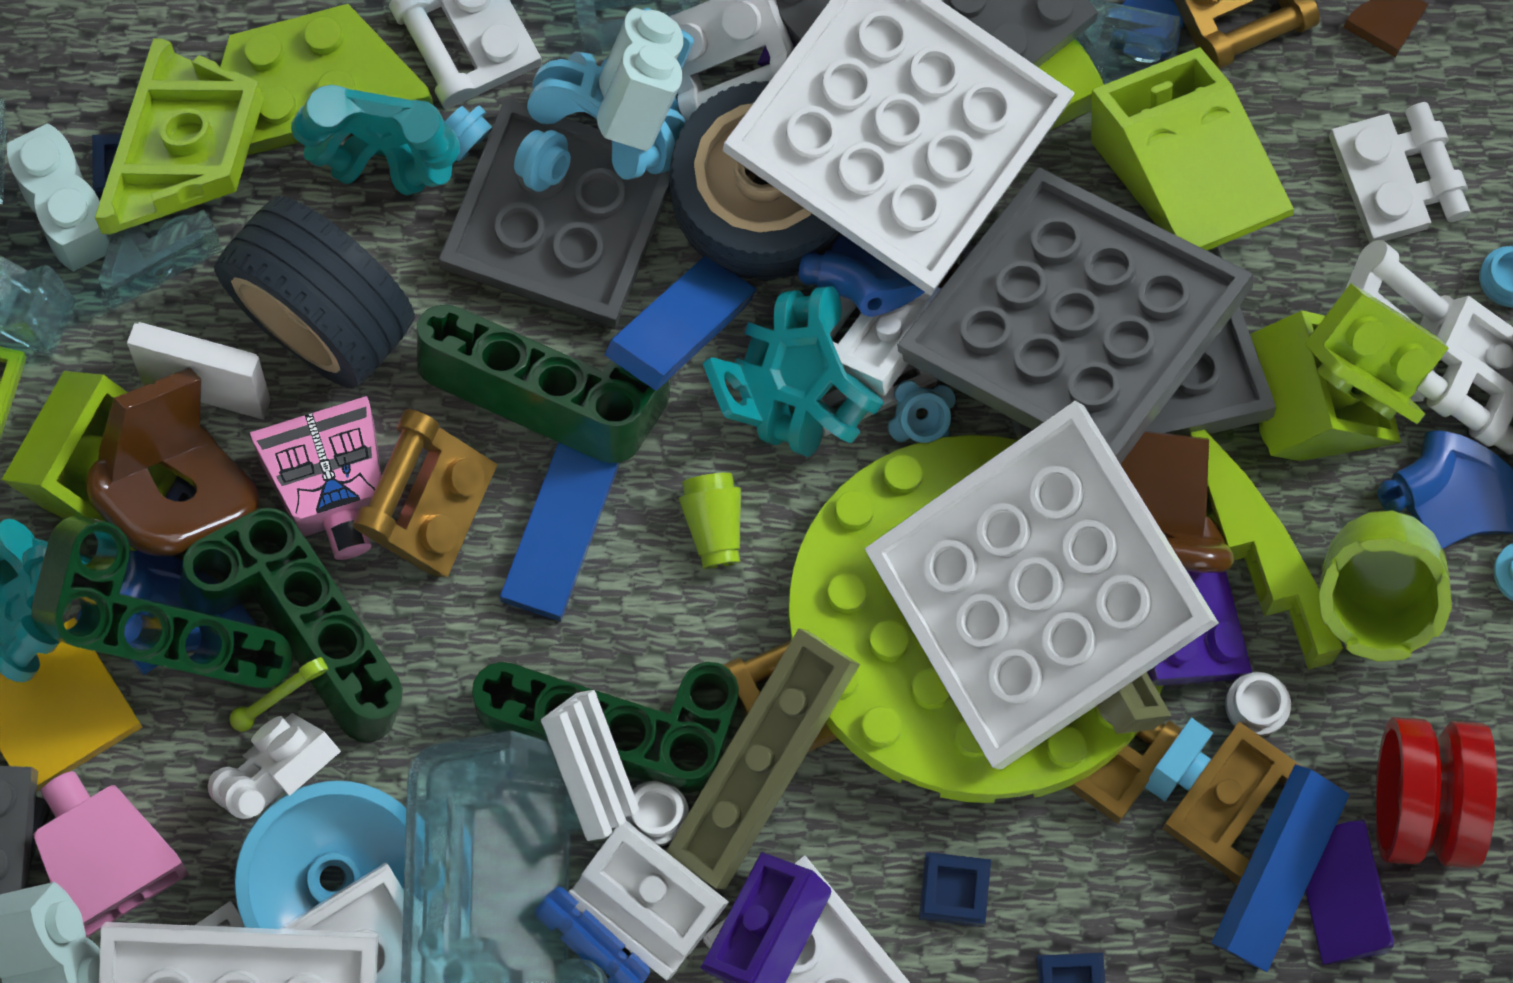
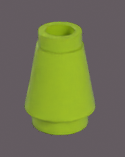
[678,473,741,569]

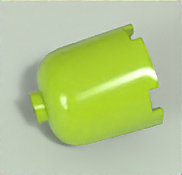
[1319,510,1452,662]

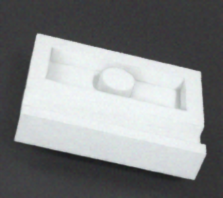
[568,820,729,981]

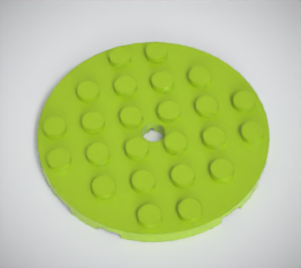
[788,435,1163,803]

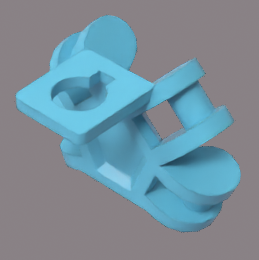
[527,8,694,180]

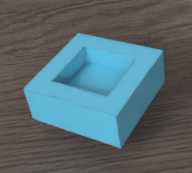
[1145,717,1213,802]

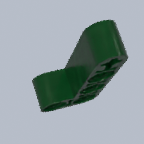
[417,304,671,463]
[179,508,403,742]
[32,516,293,688]
[472,662,739,793]

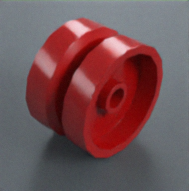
[1376,717,1497,868]

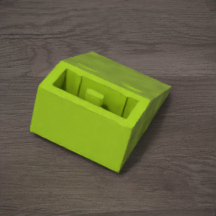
[1091,47,1294,251]

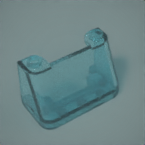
[401,730,608,983]

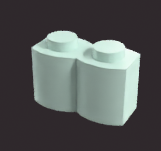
[597,7,683,151]
[7,123,114,271]
[0,882,100,983]

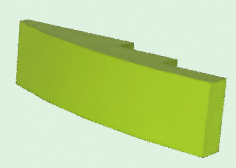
[1190,429,1343,670]

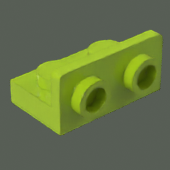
[1304,283,1449,424]

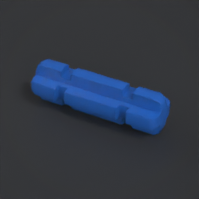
[535,886,650,983]

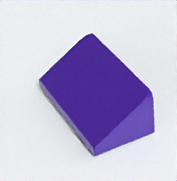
[1305,819,1394,965]
[700,852,832,983]

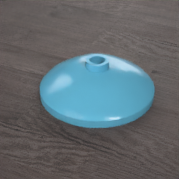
[234,780,437,929]

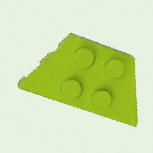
[220,4,434,155]
[95,38,264,234]

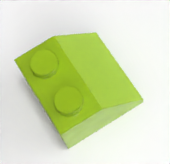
[1250,310,1402,461]
[1,371,177,551]

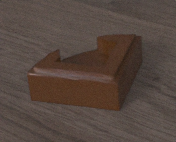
[1343,0,1428,58]

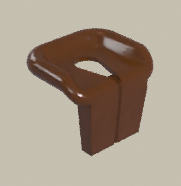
[86,367,259,557]
[1121,431,1234,573]

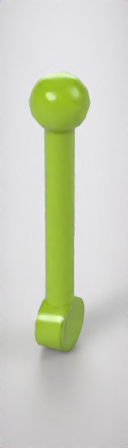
[229,657,328,732]

